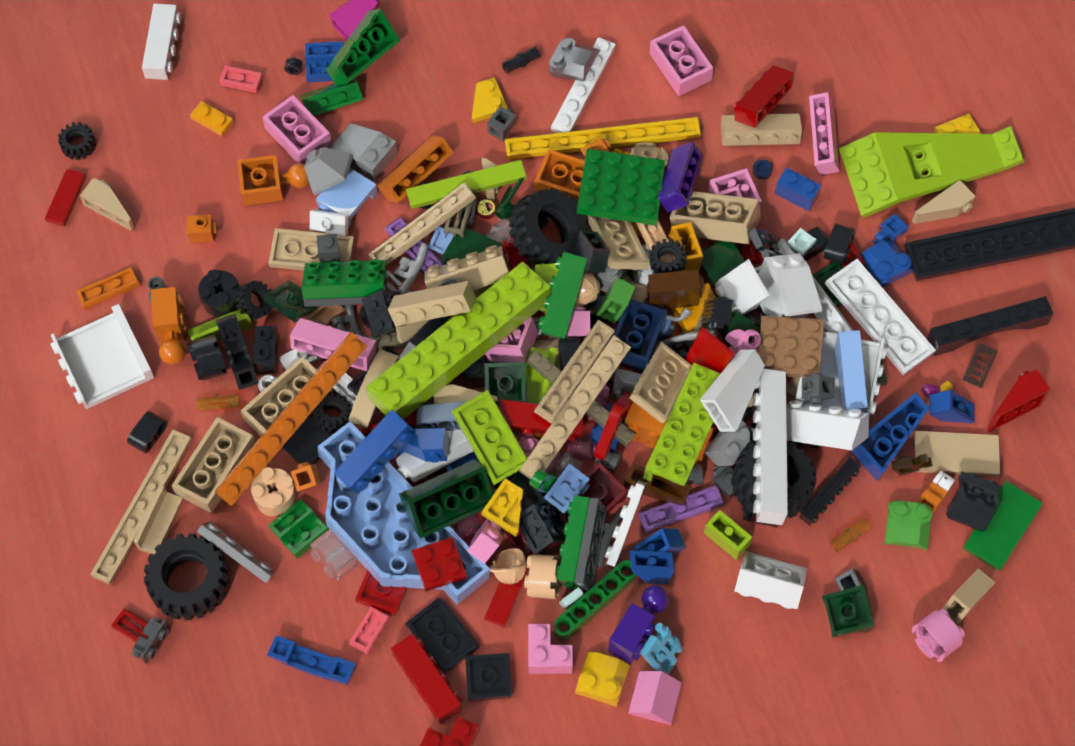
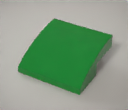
[268,499,330,559]

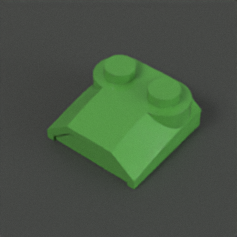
[884,500,932,550]

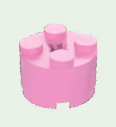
[912,609,965,662]

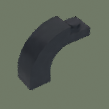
[216,314,259,390]

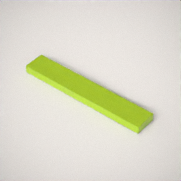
[406,160,526,209]

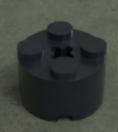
[198,269,240,317]
[187,334,227,381]

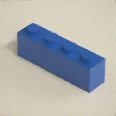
[334,410,416,494]

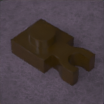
[891,454,933,476]

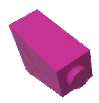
[330,0,379,41]

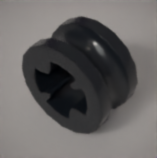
[284,57,303,75]

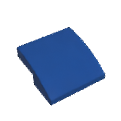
[305,41,344,83]

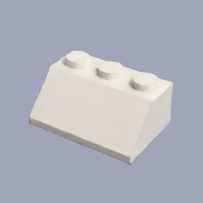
[734,551,807,609]

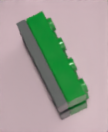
[301,259,388,307]
[556,496,607,592]

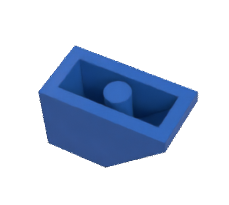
[928,390,974,424]
[633,528,686,557]
[629,550,674,585]

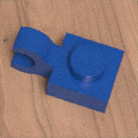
[873,214,909,245]

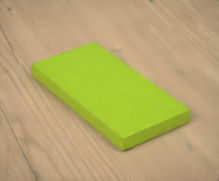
[451,390,528,485]

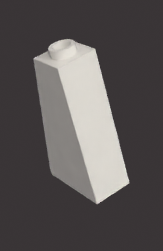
[700,349,765,432]
[396,430,473,482]

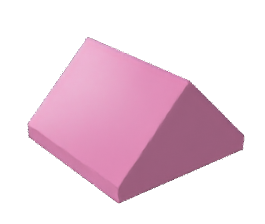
[628,671,682,725]

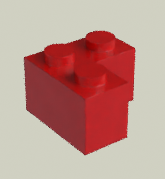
[420,716,479,746]

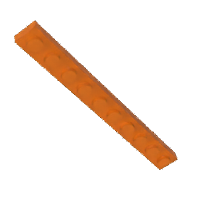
[214,332,368,506]

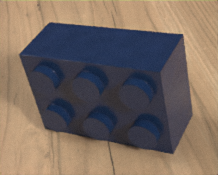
[613,299,667,372]

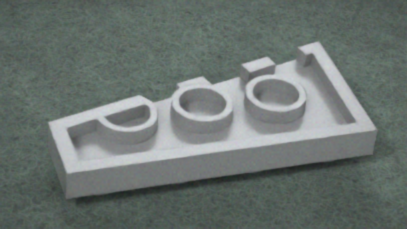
[197,521,274,583]

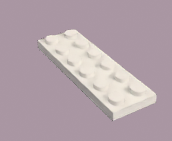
[825,259,936,375]

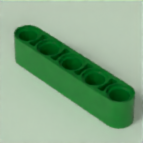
[554,560,637,641]

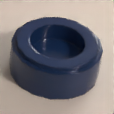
[752,159,773,180]

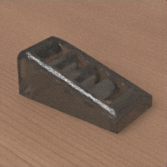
[962,343,998,388]

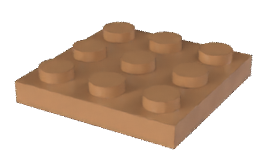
[758,316,824,378]

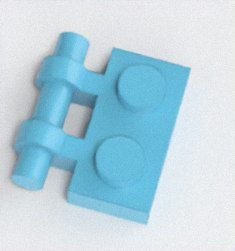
[640,623,683,674]

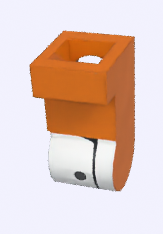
[918,470,956,513]

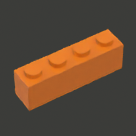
[377,136,454,203]

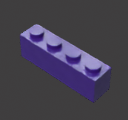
[658,142,703,212]

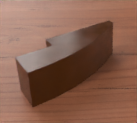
[623,463,692,506]

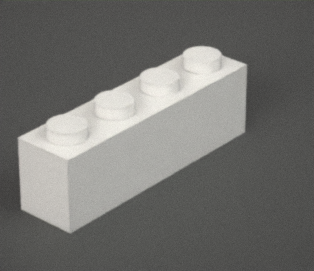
[142,4,181,80]

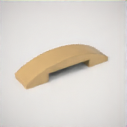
[348,349,399,429]

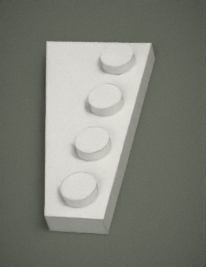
[605,480,646,567]

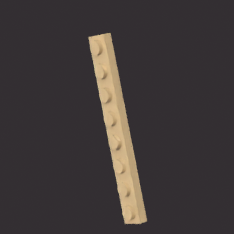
[519,336,631,479]
[90,429,192,585]

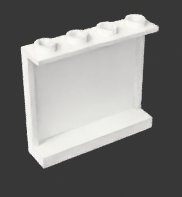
[50,304,154,409]
[795,331,887,416]

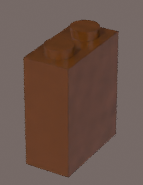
[647,269,704,309]

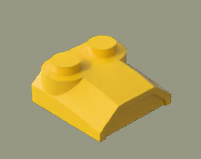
[575,652,630,707]

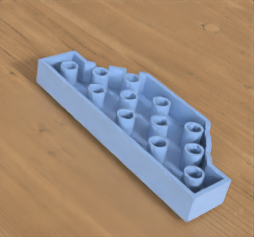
[318,422,490,605]

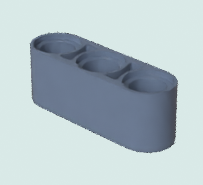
[416,401,467,431]

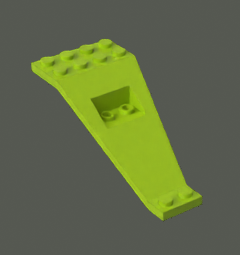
[839,126,1025,218]

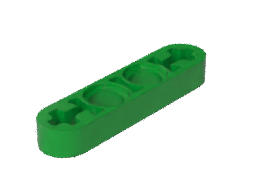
[529,468,559,493]

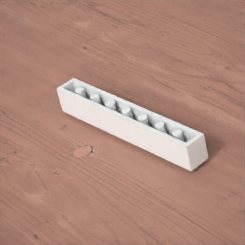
[753,369,788,525]

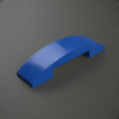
[267,635,356,685]

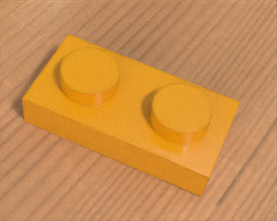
[190,101,234,137]

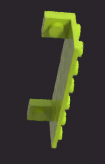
[643,363,720,486]

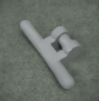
[393,243,428,294]

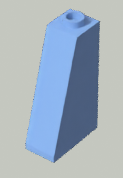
[834,330,868,413]

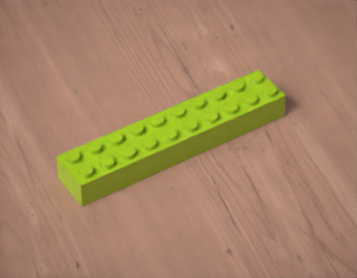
[366,262,551,419]

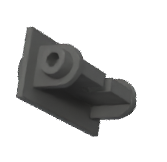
[131,617,169,664]

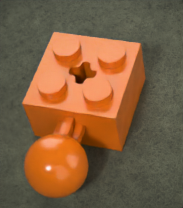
[237,155,310,206]
[151,287,187,365]

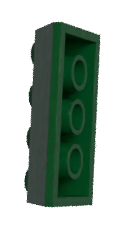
[399,460,493,539]

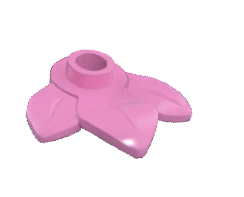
[725,329,761,357]

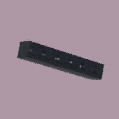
[799,458,860,526]

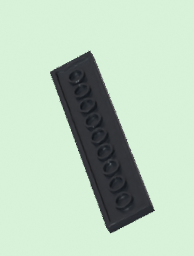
[904,208,1075,281]

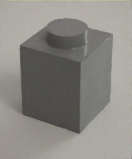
[317,234,340,263]

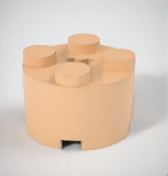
[251,467,296,517]
[524,554,561,599]

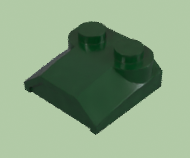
[484,362,529,403]
[822,585,876,638]

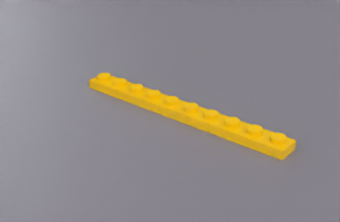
[505,117,701,160]

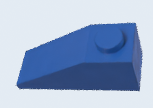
[400,428,450,463]

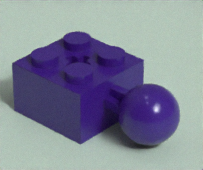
[608,585,669,665]

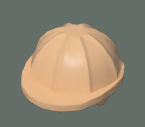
[575,271,600,308]
[490,549,527,584]

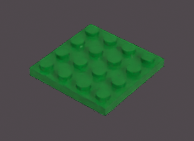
[576,149,665,226]

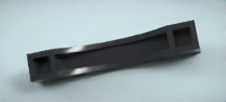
[927,296,1054,356]

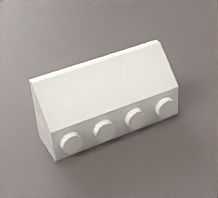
[786,400,869,450]

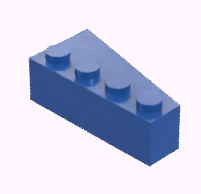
[850,393,929,481]

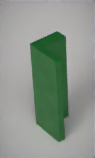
[299,78,363,116]

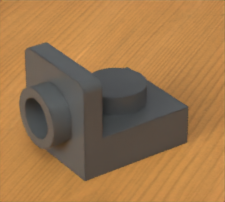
[712,465,734,498]

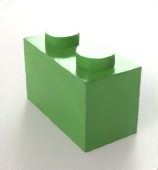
[597,278,635,323]

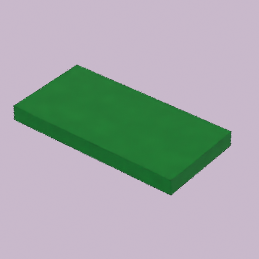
[962,481,1043,572]

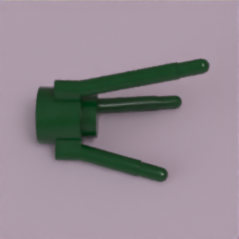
[494,178,523,221]

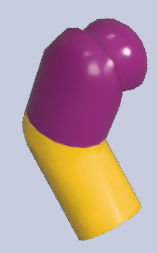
[921,381,953,398]

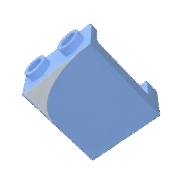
[316,168,378,227]

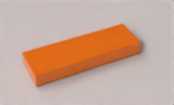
[76,267,140,310]

